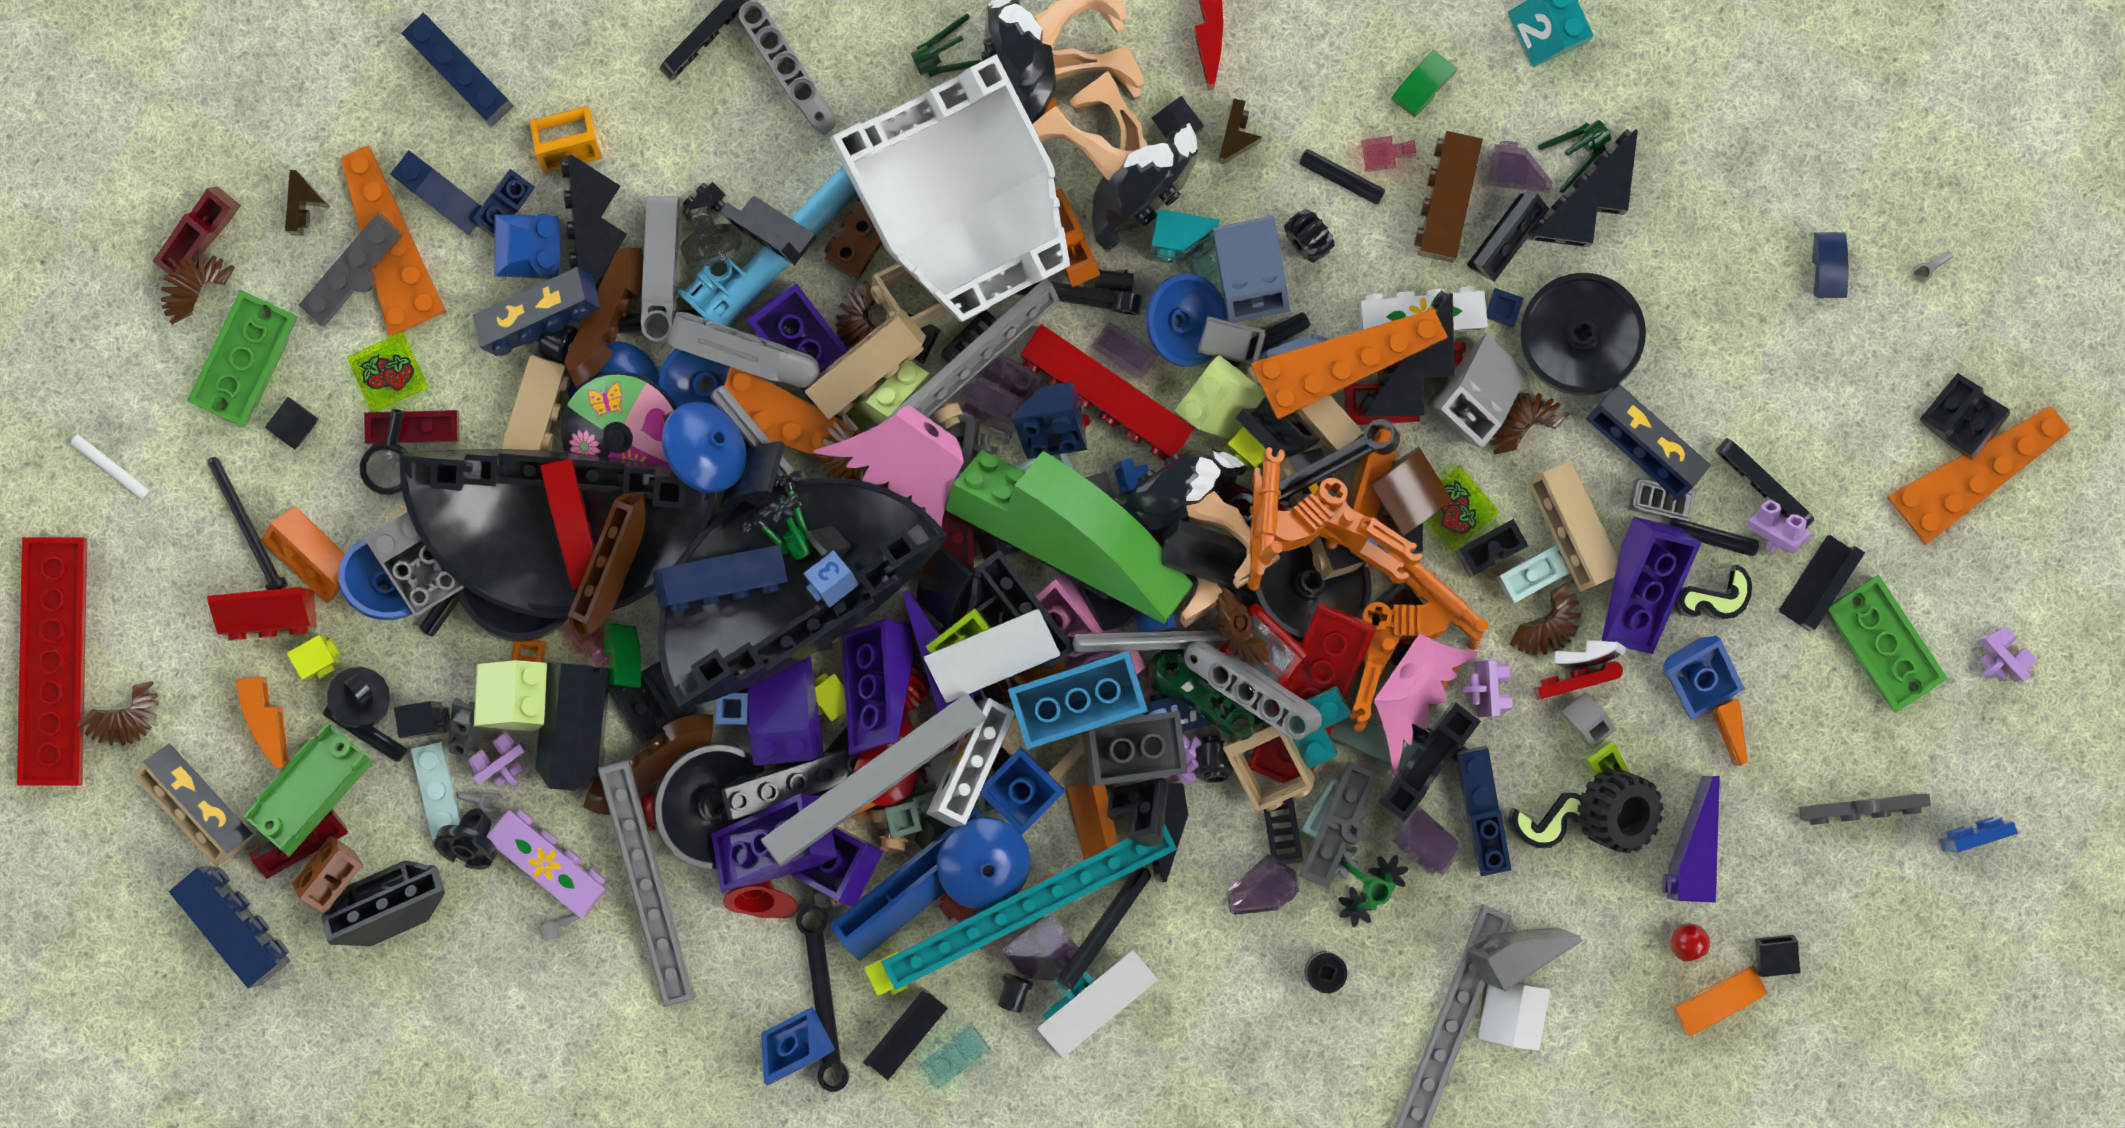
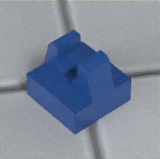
[1112,458,1149,495]

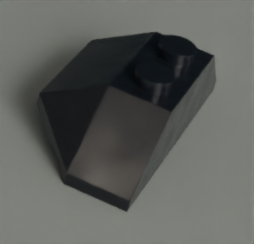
[967,550,1074,668]
[321,860,445,946]

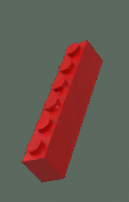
[1020,324,1195,462]

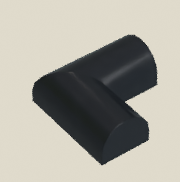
[1107,777,1169,847]

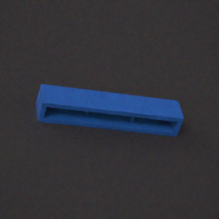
[830,807,984,962]

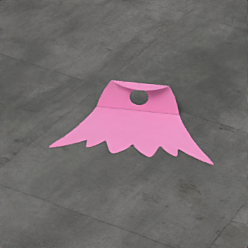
[813,405,964,527]
[1374,633,1478,778]

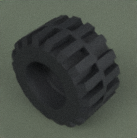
[1577,768,1663,854]

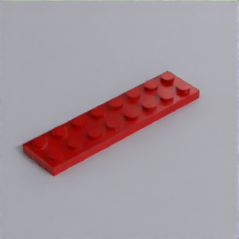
[17,537,87,786]

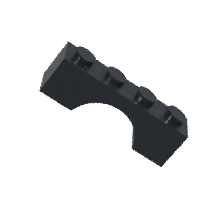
[1377,702,1481,821]

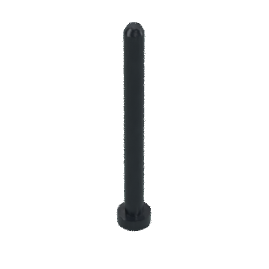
[208,457,288,590]

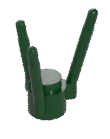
[911,14,982,78]
[1538,120,1612,193]

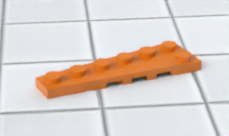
[340,145,447,337]
[1251,309,1448,420]
[717,367,863,458]
[1887,406,2071,545]

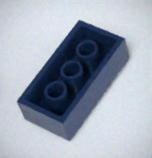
[168,866,291,989]

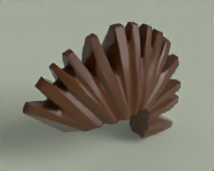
[161,254,235,324]
[836,280,877,348]
[1490,393,1569,455]
[820,413,880,486]
[1509,582,1581,655]
[1215,587,1269,665]
[77,681,159,746]

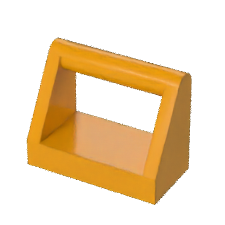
[529,105,603,174]

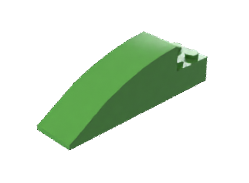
[946,450,1193,624]

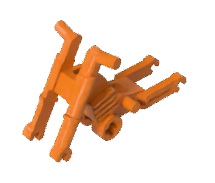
[1247,447,1422,590]
[1349,552,1488,732]

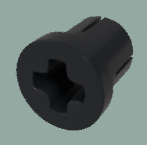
[998,973,1034,1013]

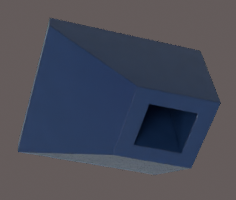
[1011,382,1087,459]

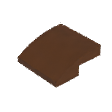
[1369,447,1451,536]

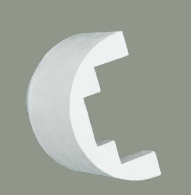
[829,54,1070,322]

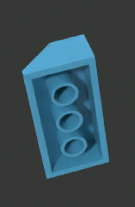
[1008,651,1148,750]

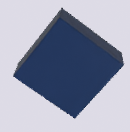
[1486,288,1524,328]

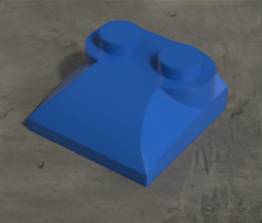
[494,214,561,279]
[1663,635,1745,720]

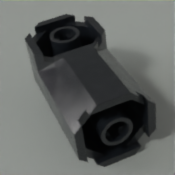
[535,662,609,791]

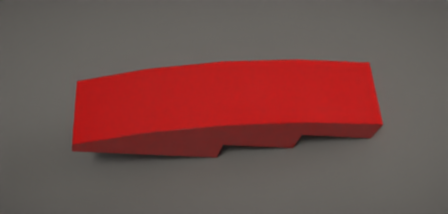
[1194,0,1224,91]
[540,458,595,590]

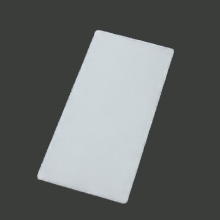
[924,609,1060,703]
[1037,950,1158,1058]

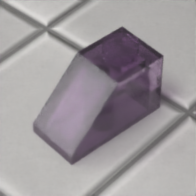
[1487,141,1553,193]
[1091,322,1159,383]
[1227,854,1299,915]

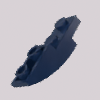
[1456,746,1512,877]

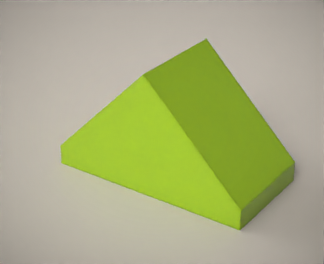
[926,608,991,653]
[1581,741,1630,777]

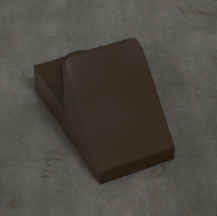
[1218,98,1262,164]
[285,170,330,236]

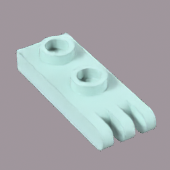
[1496,545,1570,605]

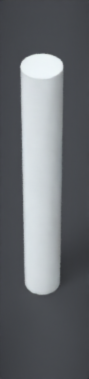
[70,435,151,501]

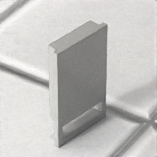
[1198,316,1266,365]

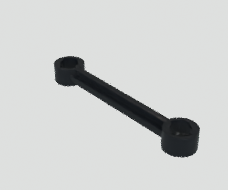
[1015,280,1143,315]
[1229,419,1400,528]
[796,904,850,1092]

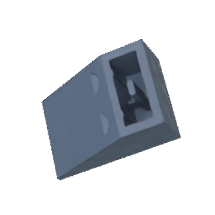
[1213,215,1290,323]

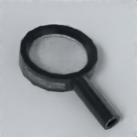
[359,409,408,495]

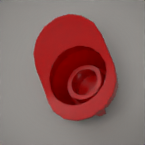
[723,880,797,919]

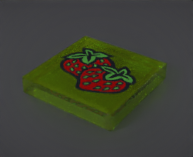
[347,332,429,412]
[1425,465,1500,552]

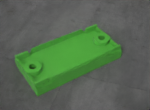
[187,290,298,428]
[1827,575,1948,713]
[243,722,374,856]

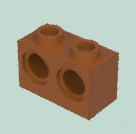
[292,835,363,914]

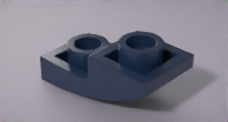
[471,169,535,238]
[1812,232,1849,298]

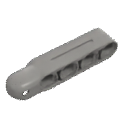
[739,1,835,135]
[641,196,680,344]
[667,312,820,388]
[1184,641,1322,740]

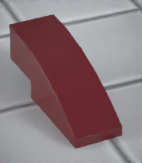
[153,186,241,276]

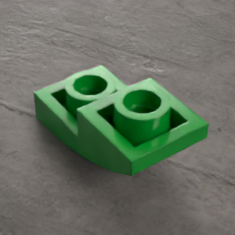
[1391,50,1457,118]
[604,623,641,688]

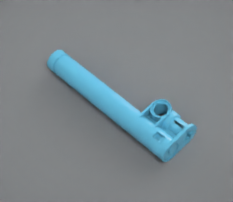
[677,165,857,327]

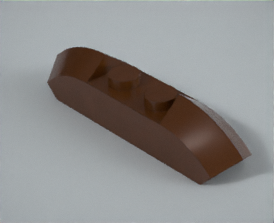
[564,247,644,387]
[568,492,646,640]
[583,714,713,815]

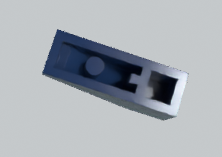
[390,150,481,235]

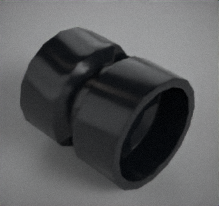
[1304,951,1348,994]

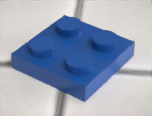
[1939,817,2018,853]

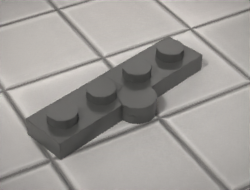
[299,213,404,326]
[1299,761,1378,889]
[1799,793,1931,825]

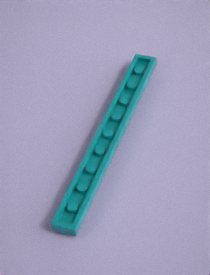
[881,824,1177,990]

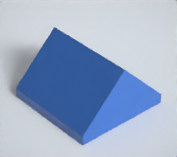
[980,747,1066,835]
[761,1007,835,1086]

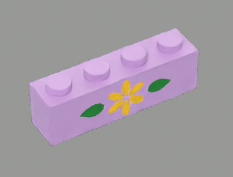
[487,809,608,918]

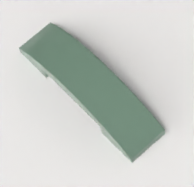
[1329,717,1420,770]
[883,776,995,839]

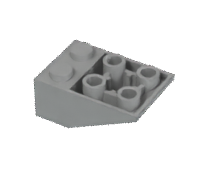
[1426,333,1528,448]
[364,510,464,617]

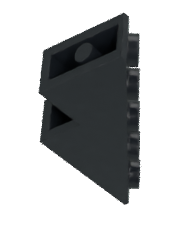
[1531,128,1638,248]
[561,154,627,285]
[1359,290,1455,417]
[721,748,862,820]

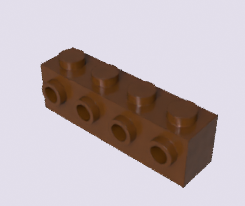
[1414,131,1483,263]
[824,197,882,282]

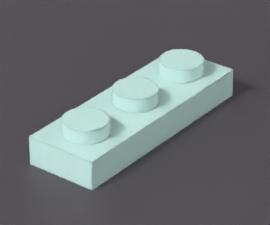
[411,742,461,840]

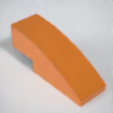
[1056,188,1100,287]
[235,677,289,769]
[1671,965,1768,1037]

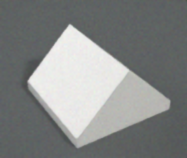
[1478,983,1550,1051]

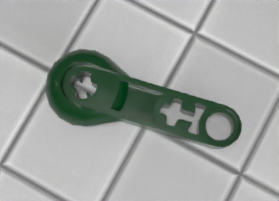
[1146,650,1256,741]

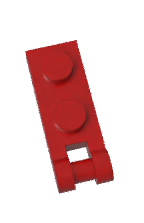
[1534,661,1623,700]

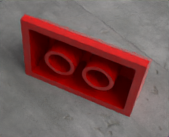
[207,587,317,641]

